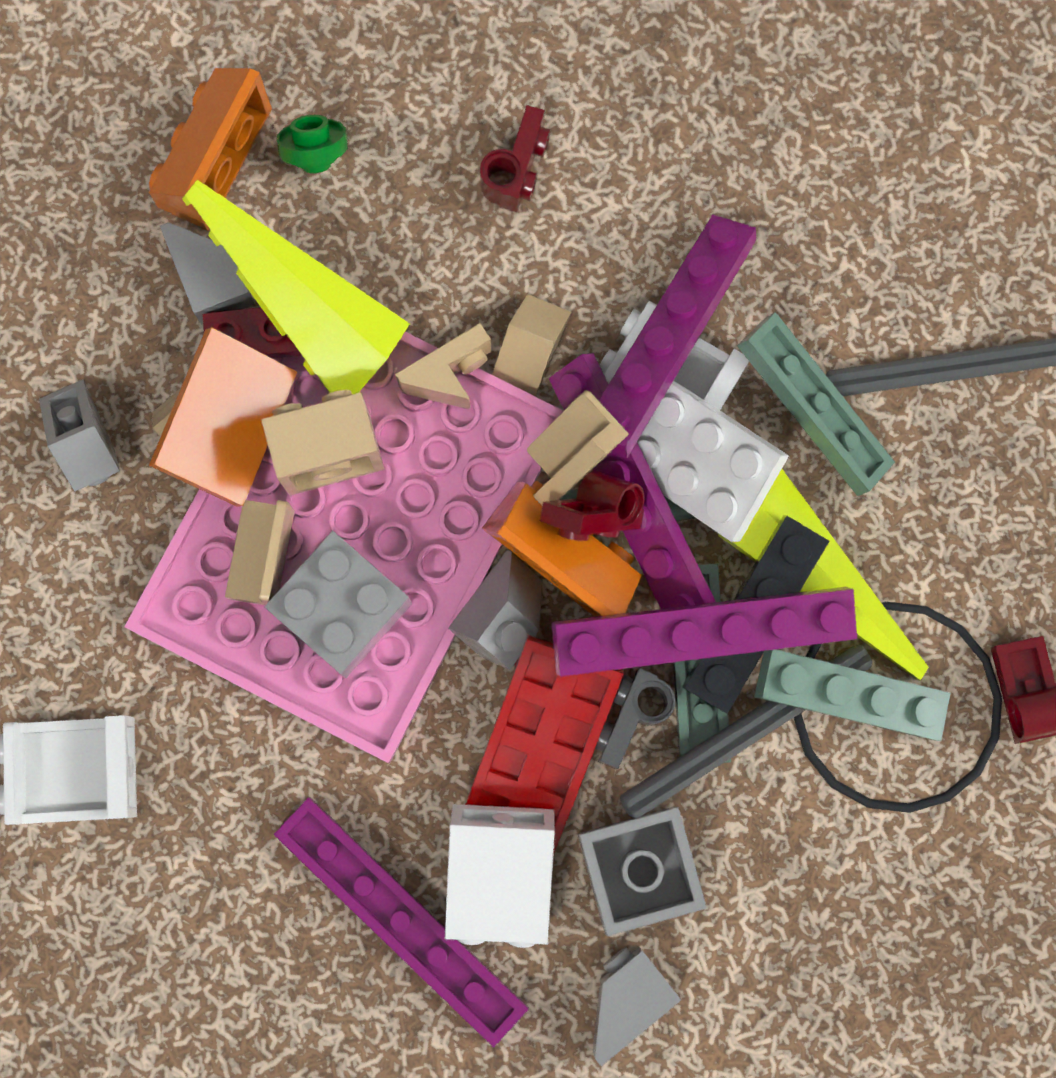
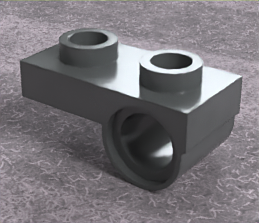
[595,668,676,770]

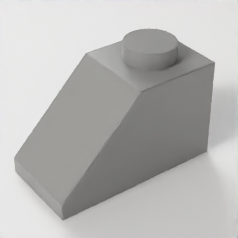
[160,222,255,325]
[39,379,120,492]
[448,550,542,670]
[593,947,681,1066]

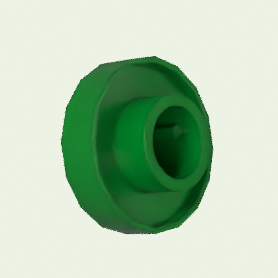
[276,114,348,173]

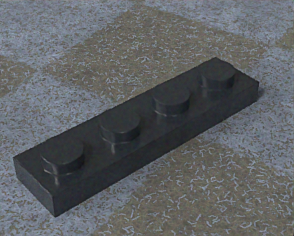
[682,515,829,714]

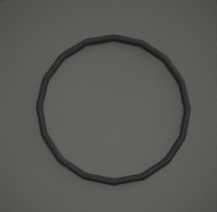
[794,601,1002,813]

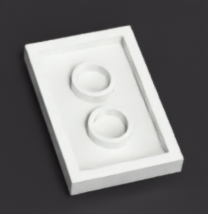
[637,380,789,542]

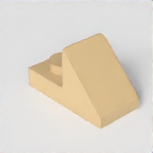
[396,323,491,409]

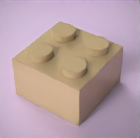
[261,390,385,496]

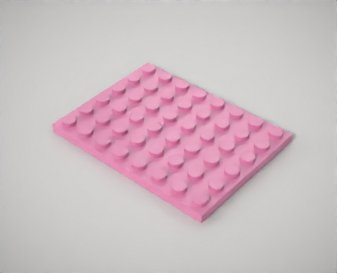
[124,332,563,764]

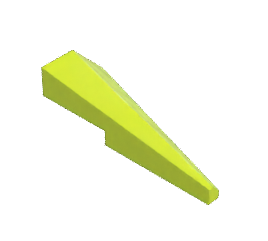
[182,180,410,395]
[718,469,929,680]

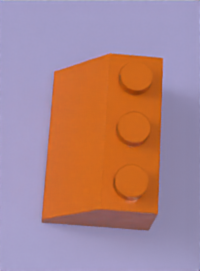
[149,68,272,231]
[482,480,642,617]

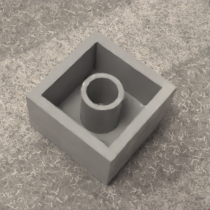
[264,531,412,678]
[577,807,707,936]

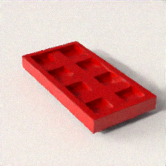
[465,634,624,856]

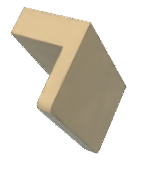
[527,391,629,505]
[225,500,295,605]

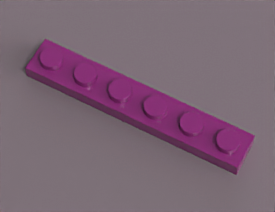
[599,214,757,458]
[548,353,716,609]
[552,587,857,676]
[273,797,529,1048]

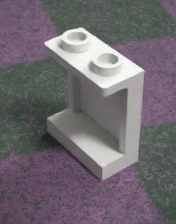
[600,301,749,410]
[0,715,137,825]
[445,804,554,948]

